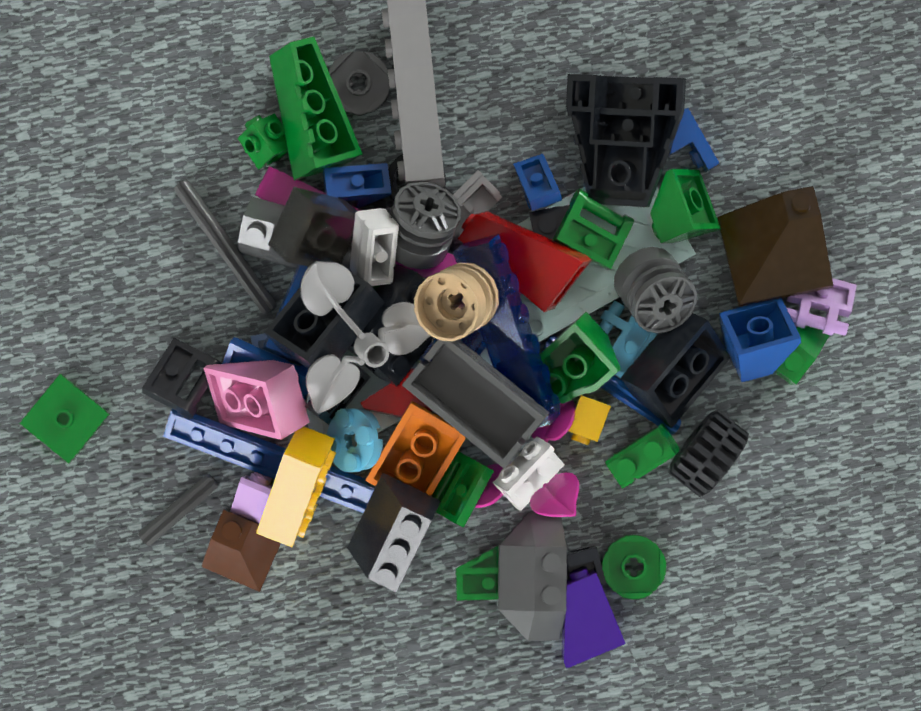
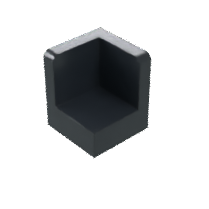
[567,545,606,585]

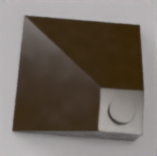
[717,186,833,306]

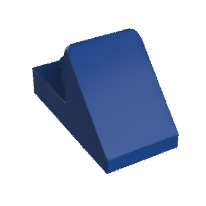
[668,108,719,172]
[513,154,562,211]
[323,163,391,208]

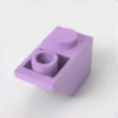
[230,472,273,523]

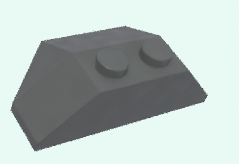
[498,512,567,641]

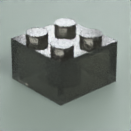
[268,187,357,267]

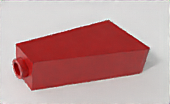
[458,211,592,312]

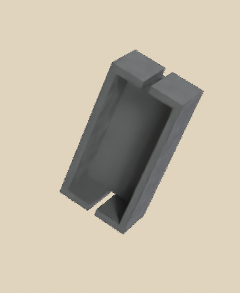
[402,339,549,468]

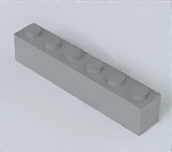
[382,0,445,187]

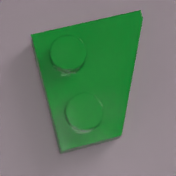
[455,545,499,601]

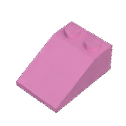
[204,360,310,440]

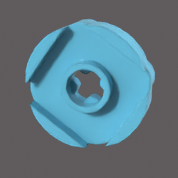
[327,408,383,472]

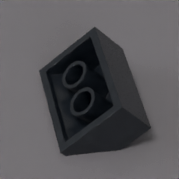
[621,313,730,428]
[347,473,441,592]

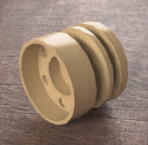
[414,262,499,341]

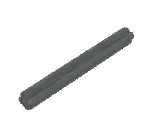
[174,179,277,314]

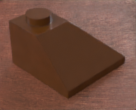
[201,508,281,592]

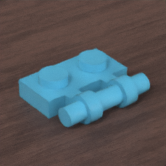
[599,300,658,378]

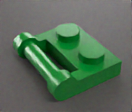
[553,189,634,270]
[432,451,494,528]

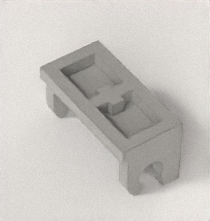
[453,170,502,242]

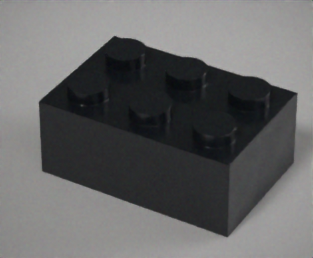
[264,257,385,369]
[348,264,435,386]

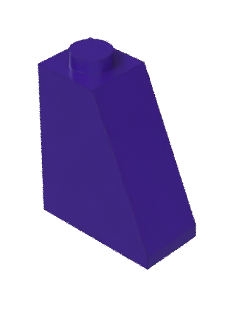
[562,567,626,669]

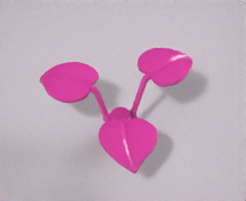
[475,400,580,517]

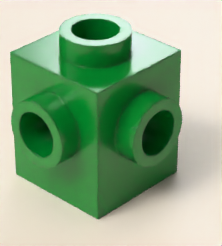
[237,113,288,170]

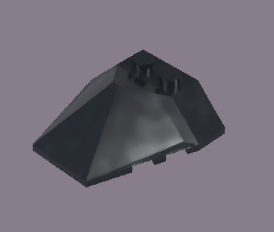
[566,74,686,207]

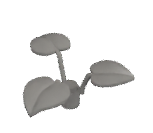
[301,261,431,413]

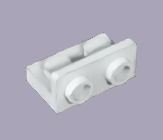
[493,437,565,511]

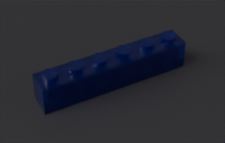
[453,234,560,428]

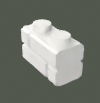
[350,208,399,286]

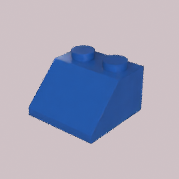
[719,298,801,382]

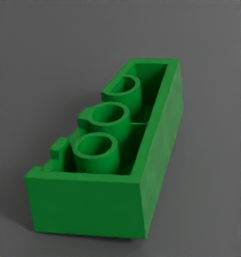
[269,37,363,181]

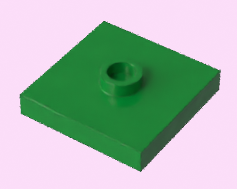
[19,374,110,464]

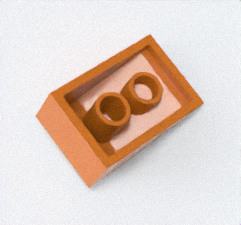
[365,401,466,496]

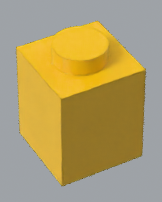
[568,395,611,446]

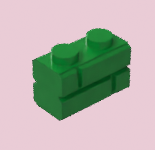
[605,423,680,489]

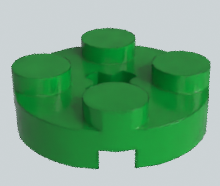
[602,534,666,599]

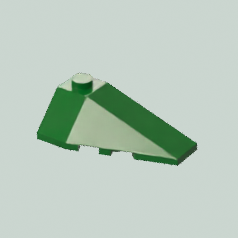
[510,312,621,409]

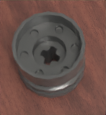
[390,182,461,270]
[614,247,697,333]

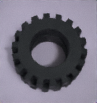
[668,409,749,497]

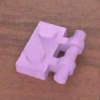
[786,278,857,336]

